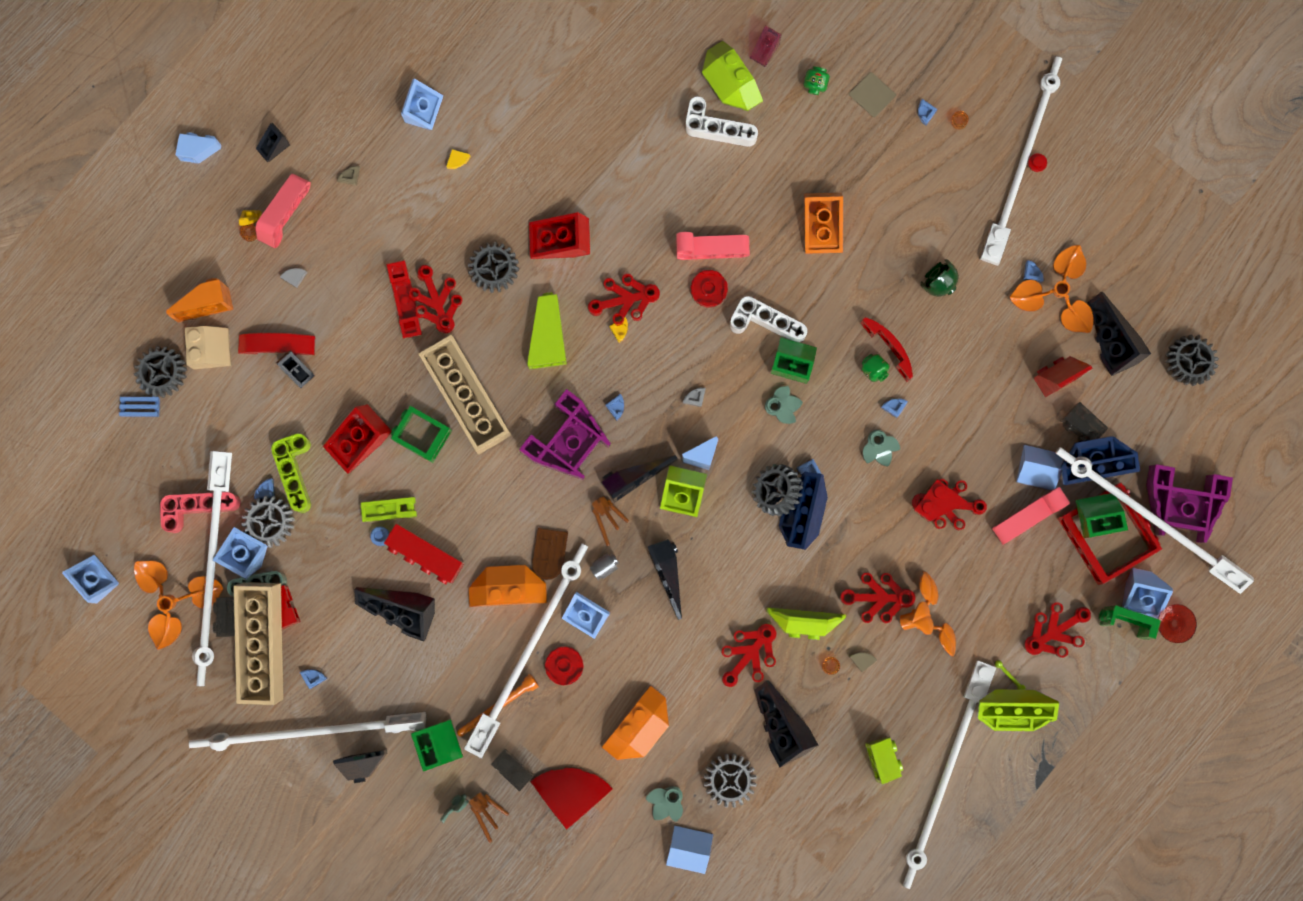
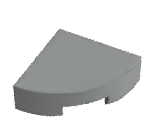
[280,268,307,288]
[683,388,706,407]

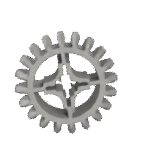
[241,496,295,548]
[704,753,757,808]

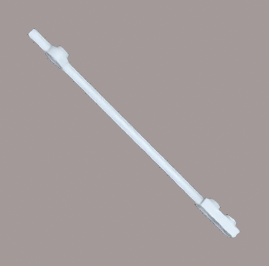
[980,57,1062,266]
[1055,447,1254,594]
[192,451,232,686]
[464,543,588,758]
[903,661,996,889]
[189,712,427,751]

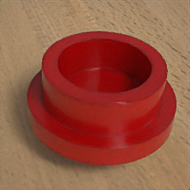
[1028,153,1047,172]

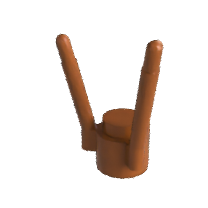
[592,496,629,546]
[469,792,509,843]

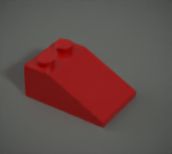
[529,212,590,259]
[1033,356,1093,398]
[323,404,392,474]

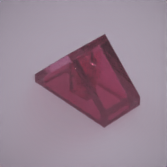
[750,26,782,67]

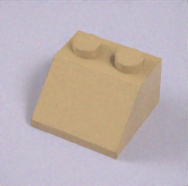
[185,326,231,369]

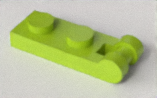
[361,497,417,522]

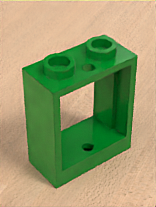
[391,406,452,464]

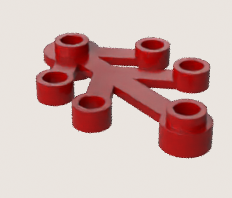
[408,265,463,334]
[588,274,660,326]
[912,479,987,531]
[840,573,916,624]
[1024,602,1091,658]
[721,624,777,687]

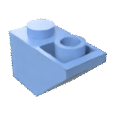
[175,132,221,164]

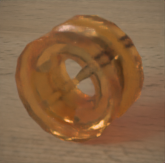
[951,111,969,130]
[239,224,257,242]
[822,657,840,675]

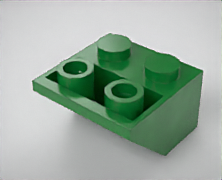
[770,337,817,384]
[1075,493,1128,538]
[411,720,463,772]

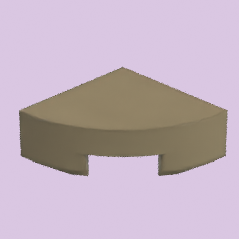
[337,166,360,186]
[849,653,877,672]

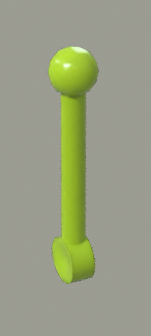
[995,660,1026,690]

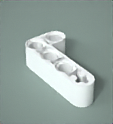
[686,97,758,146]
[730,297,807,343]

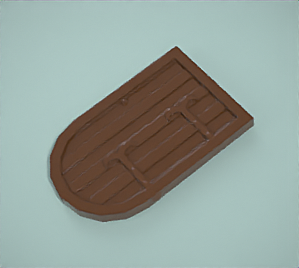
[532,528,568,580]

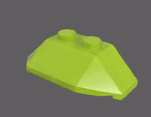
[702,41,763,111]
[766,608,846,640]
[977,689,1059,731]

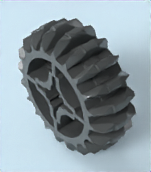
[468,242,519,293]
[1165,334,1219,386]
[133,346,187,398]
[752,464,803,516]

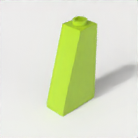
[528,292,567,370]

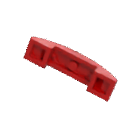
[386,260,422,339]
[860,317,913,382]
[238,333,316,355]

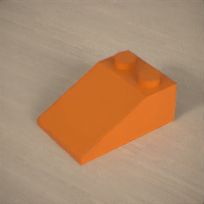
[804,192,843,254]
[166,278,233,323]

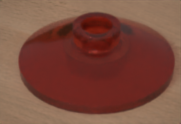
[1158,604,1197,643]

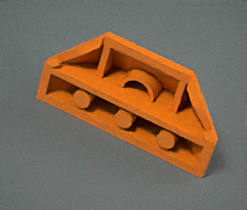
[469,565,547,607]
[602,686,669,760]

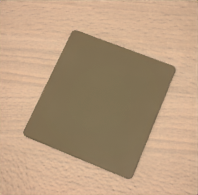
[849,72,896,118]

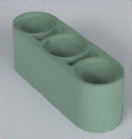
[227,571,287,596]

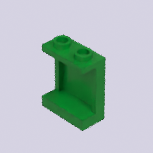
[1098,605,1161,640]

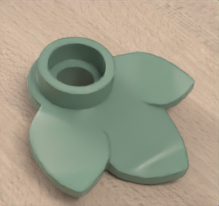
[765,386,803,424]
[863,430,900,467]
[646,786,683,822]
[440,794,469,823]

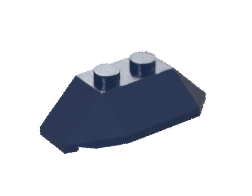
[1061,436,1140,485]
[779,471,828,550]

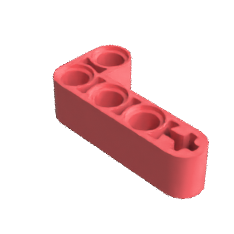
[256,174,311,248]
[676,232,750,260]
[992,487,1070,545]
[160,492,241,533]

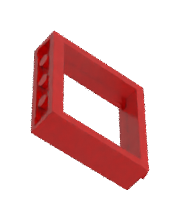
[1057,483,1162,585]

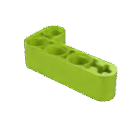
[271,434,311,513]

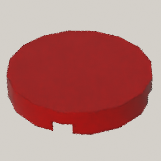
[690,270,728,308]
[545,646,584,686]

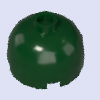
[920,259,959,297]

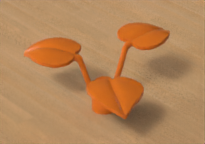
[1010,245,1093,333]
[134,561,223,650]
[900,571,956,657]

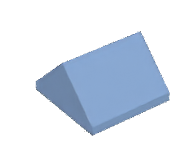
[401,79,443,130]
[681,436,718,470]
[1016,445,1063,490]
[213,527,267,579]
[62,555,119,604]
[562,592,610,639]
[666,826,713,874]

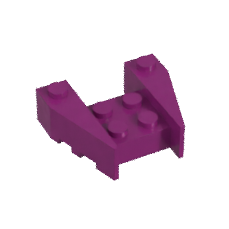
[519,389,611,480]
[1146,464,1233,543]

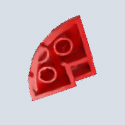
[530,768,613,830]

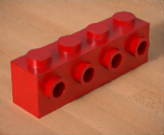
[384,524,464,585]

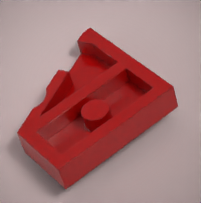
[913,479,967,522]

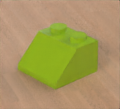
[660,466,707,517]
[865,737,903,784]

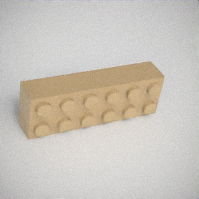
[419,335,512,455]
[234,583,283,705]

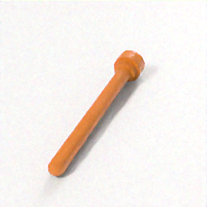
[457,674,539,737]

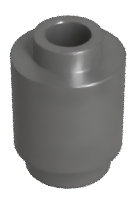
[590,553,619,580]

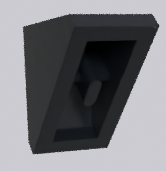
[256,123,290,162]
[276,350,315,388]

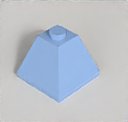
[1122,568,1173,619]

